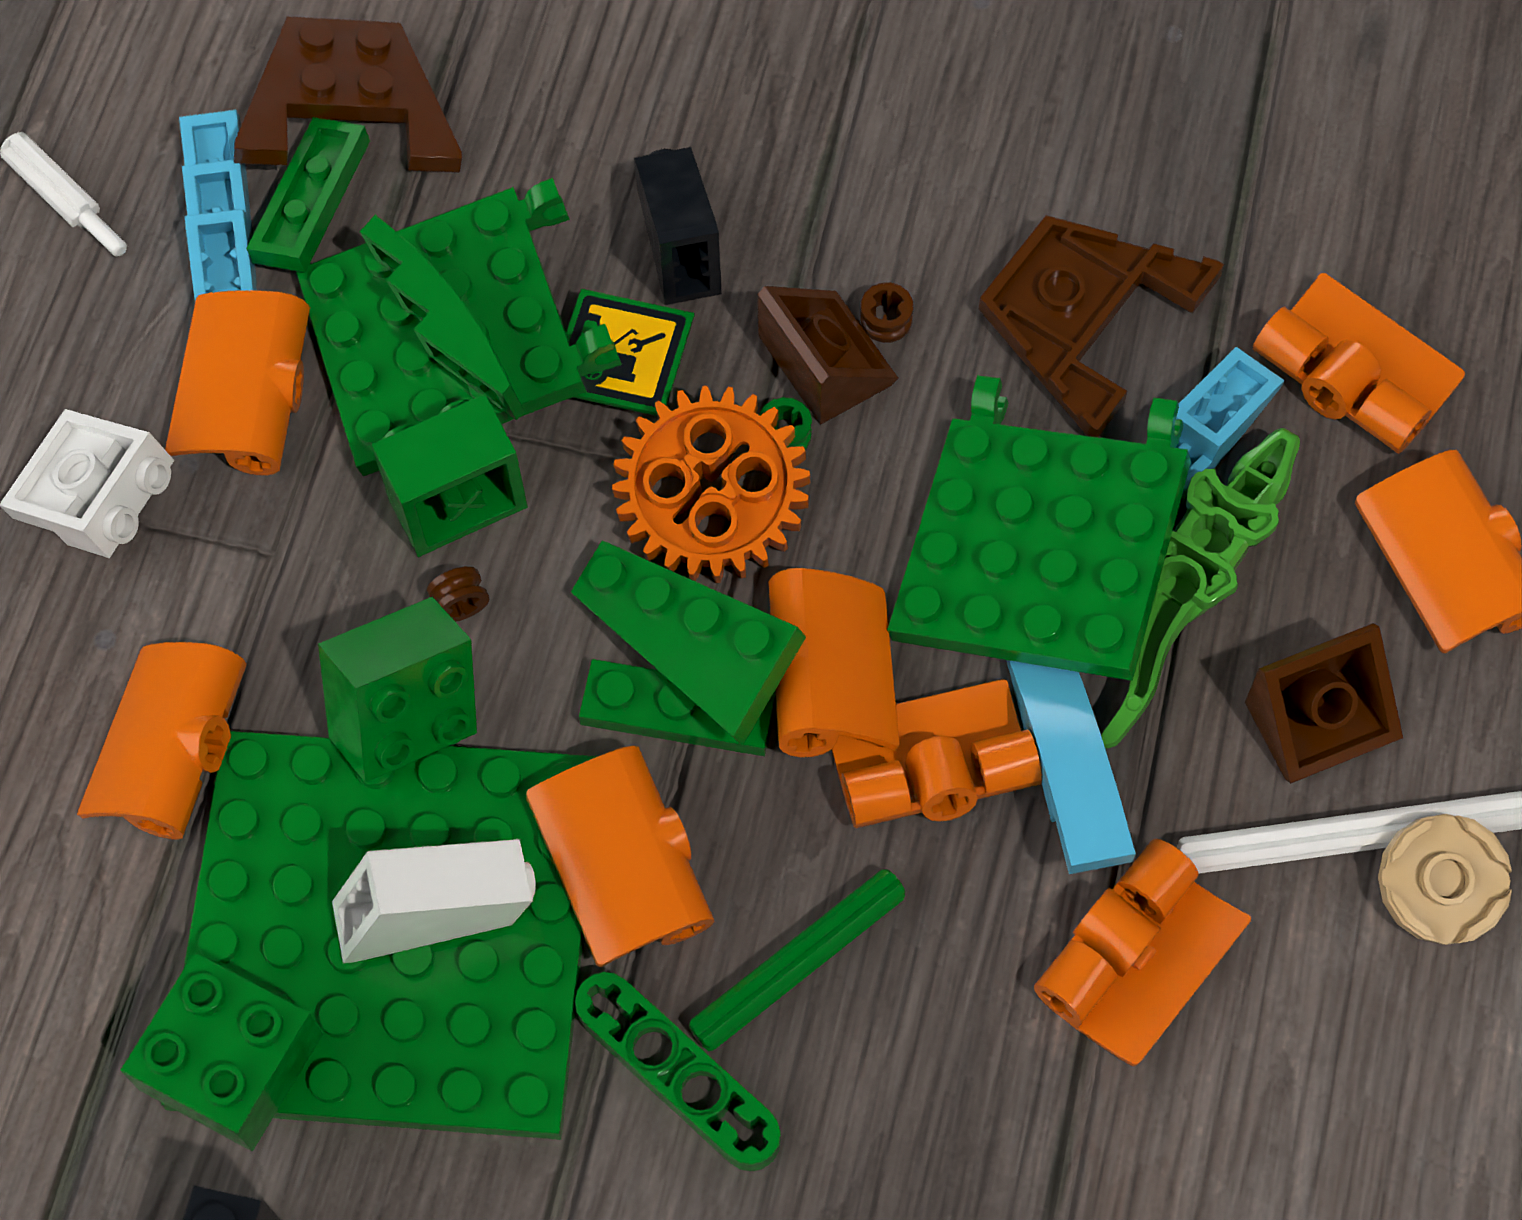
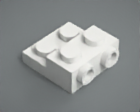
[0,409,174,558]

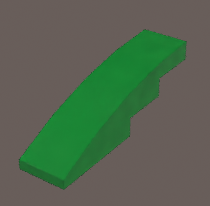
[359,214,525,420]

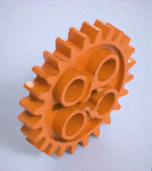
[612,386,810,583]

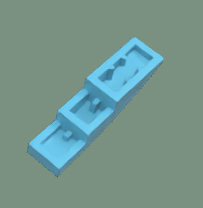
[179,110,257,301]
[1176,347,1285,510]
[1006,660,1136,874]

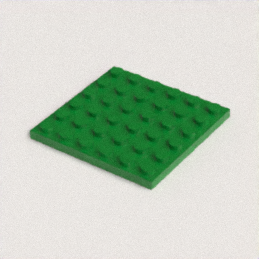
[161,731,598,1140]

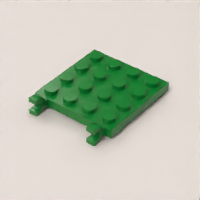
[296,178,622,477]
[887,375,1191,681]

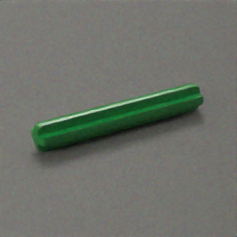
[689,869,906,1051]

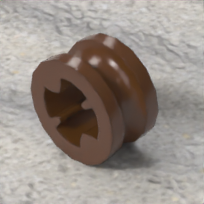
[860,283,913,343]
[427,566,490,622]

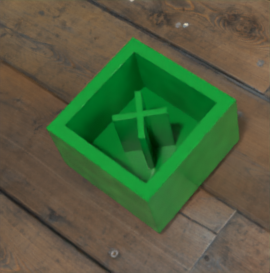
[371,393,528,557]
[318,597,477,783]
[120,952,323,1152]

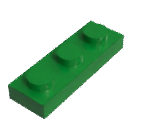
[246,117,370,273]
[579,659,776,757]

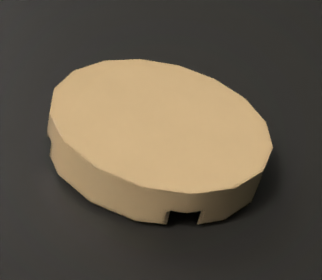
[1378,814,1512,945]

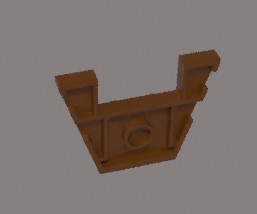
[234,16,462,173]
[979,215,1224,437]

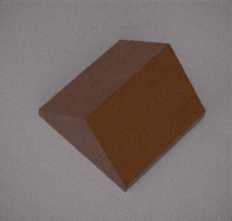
[757,286,898,425]
[1245,623,1403,784]

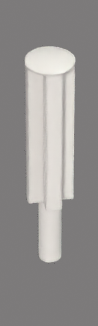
[0,132,127,256]

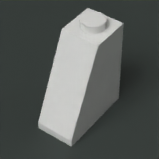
[332,839,535,963]

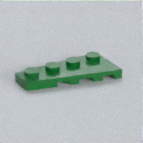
[571,540,806,746]

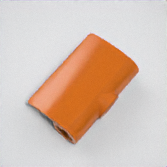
[1253,273,1465,454]
[165,290,310,475]
[1355,450,1522,654]
[768,568,899,758]
[77,642,247,840]
[831,679,1042,828]
[526,746,715,967]
[1034,839,1251,1066]

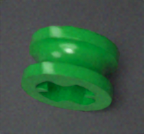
[759,397,812,450]

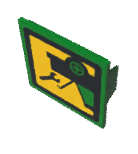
[566,289,695,416]

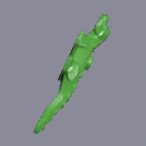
[1101,428,1300,749]

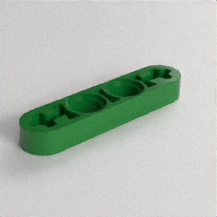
[575,972,781,1171]

